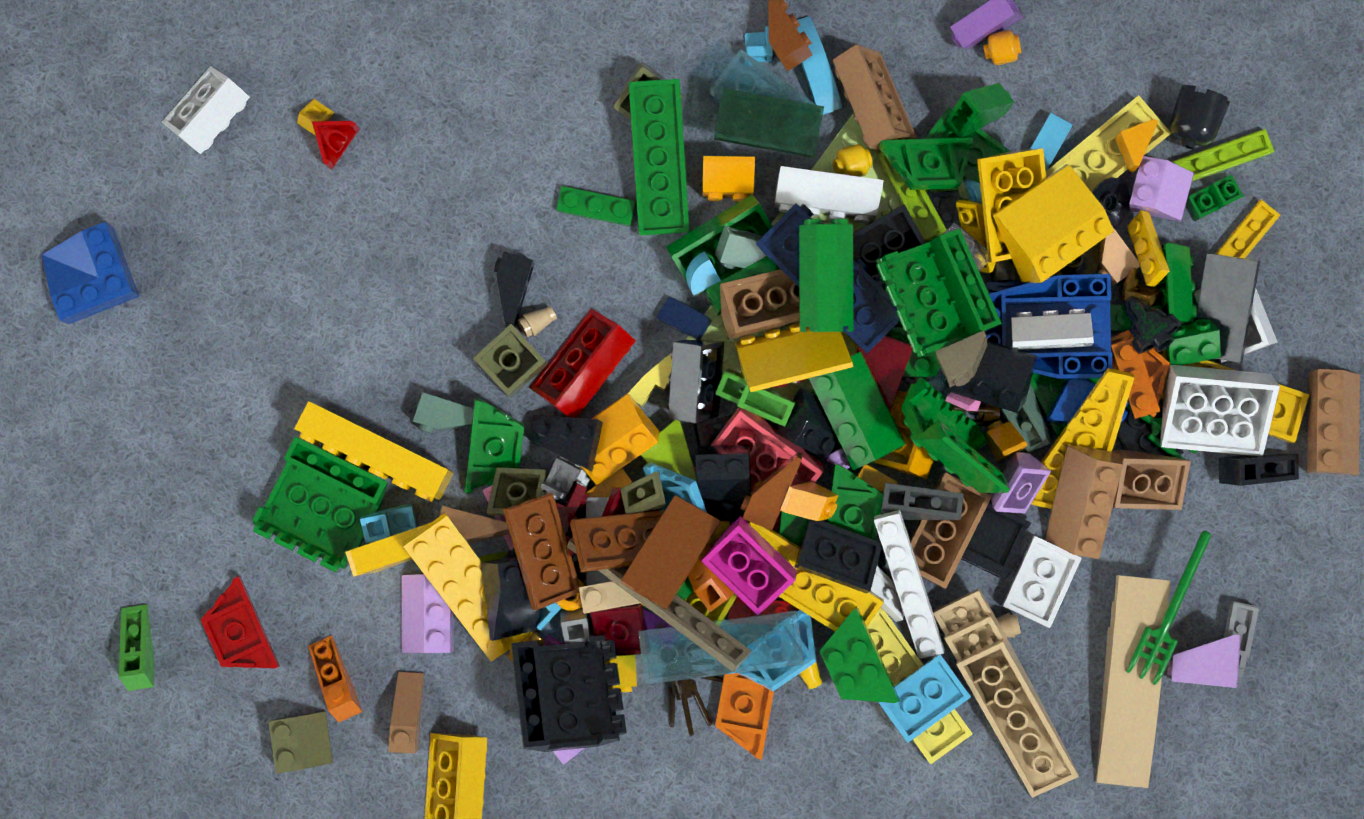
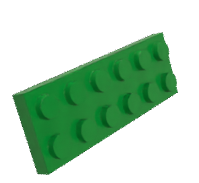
[628,79,690,236]

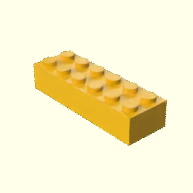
[294,401,454,502]

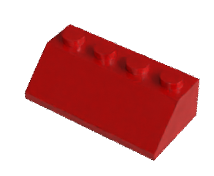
[529,308,636,418]

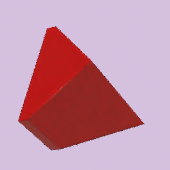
[312,121,360,170]

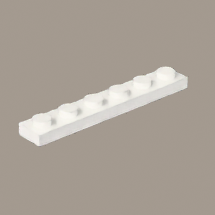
[874,510,944,659]

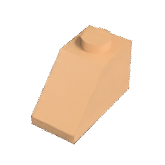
[1097,226,1140,287]

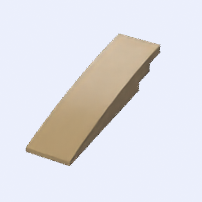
[1096,575,1170,788]
[933,588,1079,798]

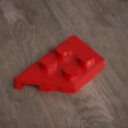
[201,576,280,669]

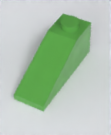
[118,604,155,691]

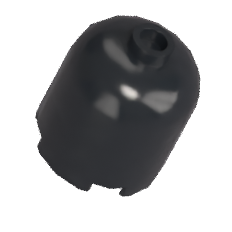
[1170,85,1230,149]

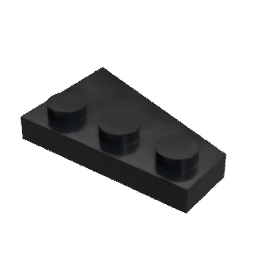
[528,415,603,472]

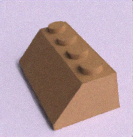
[833,44,917,151]
[720,270,799,340]
[1307,369,1360,476]
[1045,444,1123,559]
[909,473,992,589]

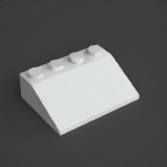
[1160,365,1280,456]

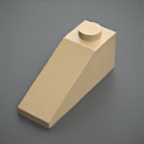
[579,581,641,614]

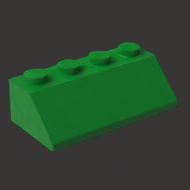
[666,194,773,297]
[809,351,906,470]

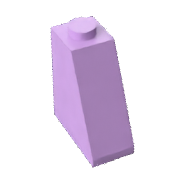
[1167,635,1241,688]

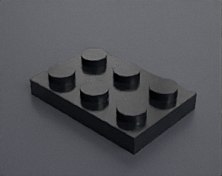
[795,519,882,594]

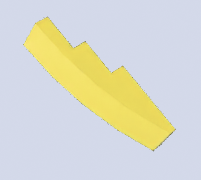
[629,355,672,408]

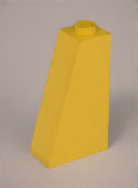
[346,523,430,577]

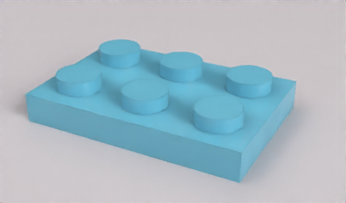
[878,654,971,743]

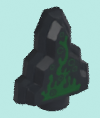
[1124,296,1182,354]

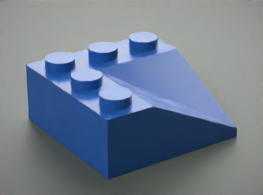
[42,222,140,325]

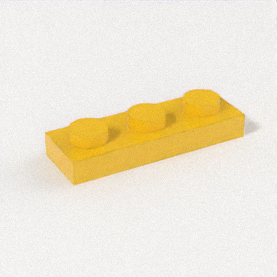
[1127,210,1169,287]

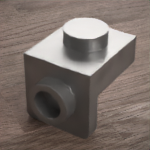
[540,457,582,500]

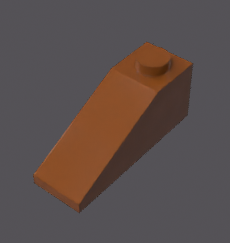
[740,452,803,531]

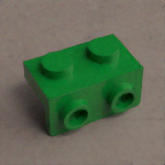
[1166,319,1221,366]

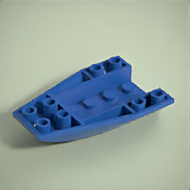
[985,274,1112,379]

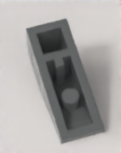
[881,483,964,520]

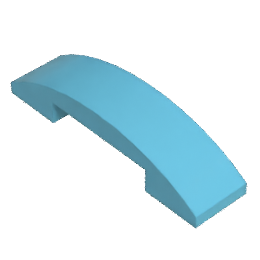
[797,16,842,116]

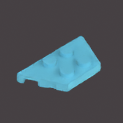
[643,463,707,513]
[735,610,816,691]

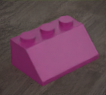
[701,516,797,615]

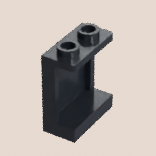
[961,499,1031,579]

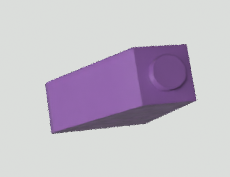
[951,0,1024,50]

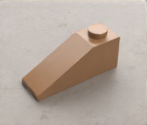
[440,506,510,544]
[388,672,424,754]

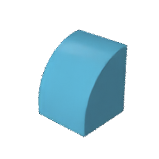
[686,251,721,295]

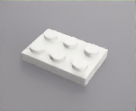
[1002,536,1082,628]

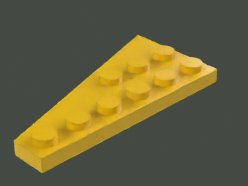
[1031,368,1134,509]

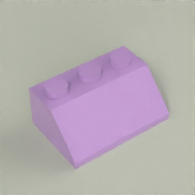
[402,574,454,653]

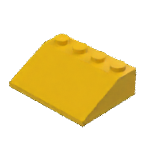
[977,148,1046,263]
[993,164,1114,283]
[734,323,853,392]

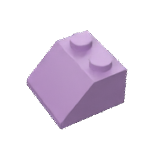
[1129,156,1194,222]
[990,452,1051,513]

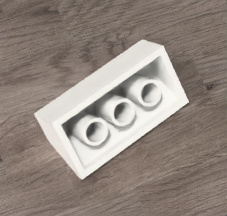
[774,166,883,223]

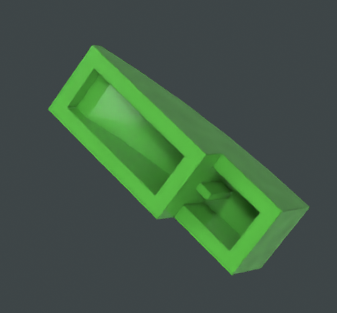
[716,368,795,427]

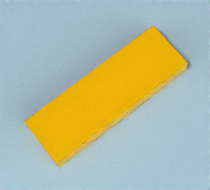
[1215,199,1280,258]

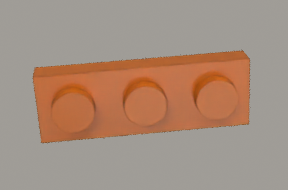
[1111,338,1160,419]

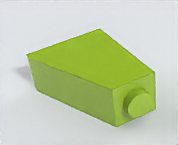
[640,420,697,483]

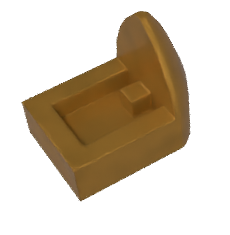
[1122,268,1162,307]

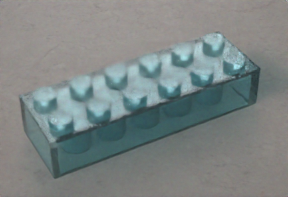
[638,610,804,685]

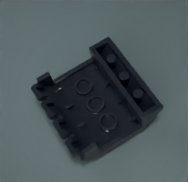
[511,635,627,752]

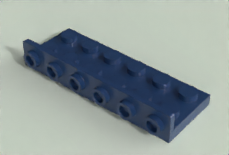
[756,203,900,354]

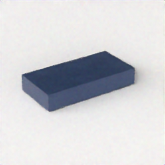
[656,296,712,340]

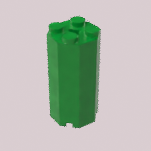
[799,219,853,332]

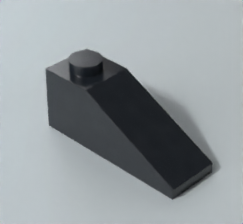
[494,252,535,328]
[1219,454,1299,486]

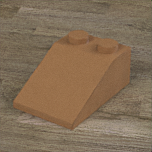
[1112,450,1191,510]

